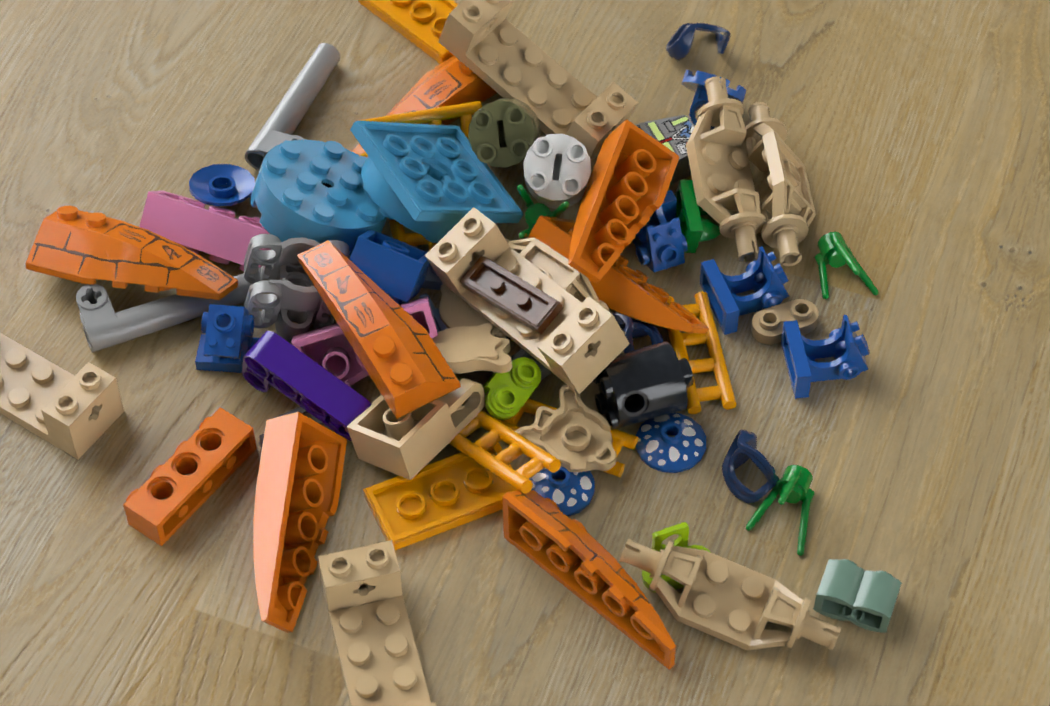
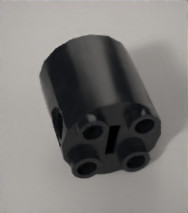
[593,341,694,430]

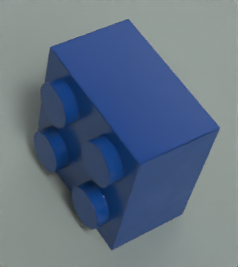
[349,230,430,304]

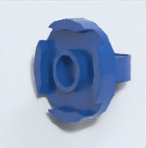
[681,70,747,127]

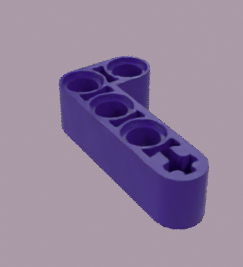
[242,331,372,441]

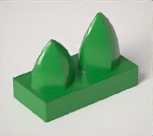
[674,180,721,253]

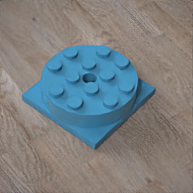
[350,121,524,243]

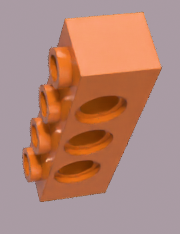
[123,407,257,547]

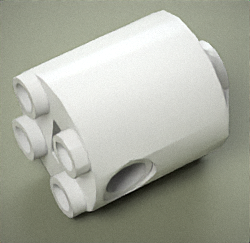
[524,134,591,209]

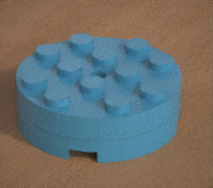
[251,140,387,257]

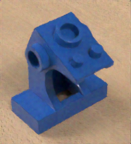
[633,190,688,273]
[700,246,789,335]
[195,304,260,373]
[781,315,870,399]

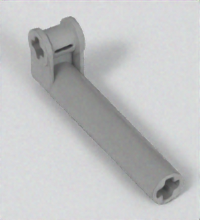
[245,43,340,171]
[76,273,252,353]

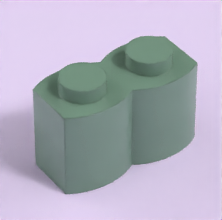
[813,559,902,633]

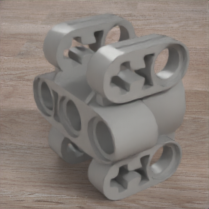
[244,234,350,344]

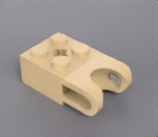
[347,379,485,480]

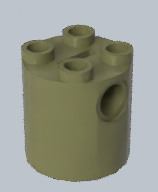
[468,98,540,168]

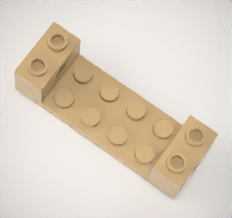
[438,0,638,161]
[425,207,630,394]
[0,333,124,460]
[318,540,436,706]

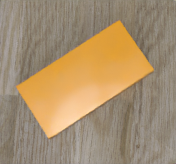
[358,0,459,64]
[363,442,519,551]

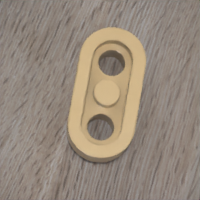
[751,299,819,345]

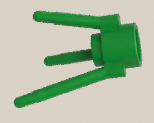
[517,185,570,239]
[814,232,879,299]
[745,465,815,556]

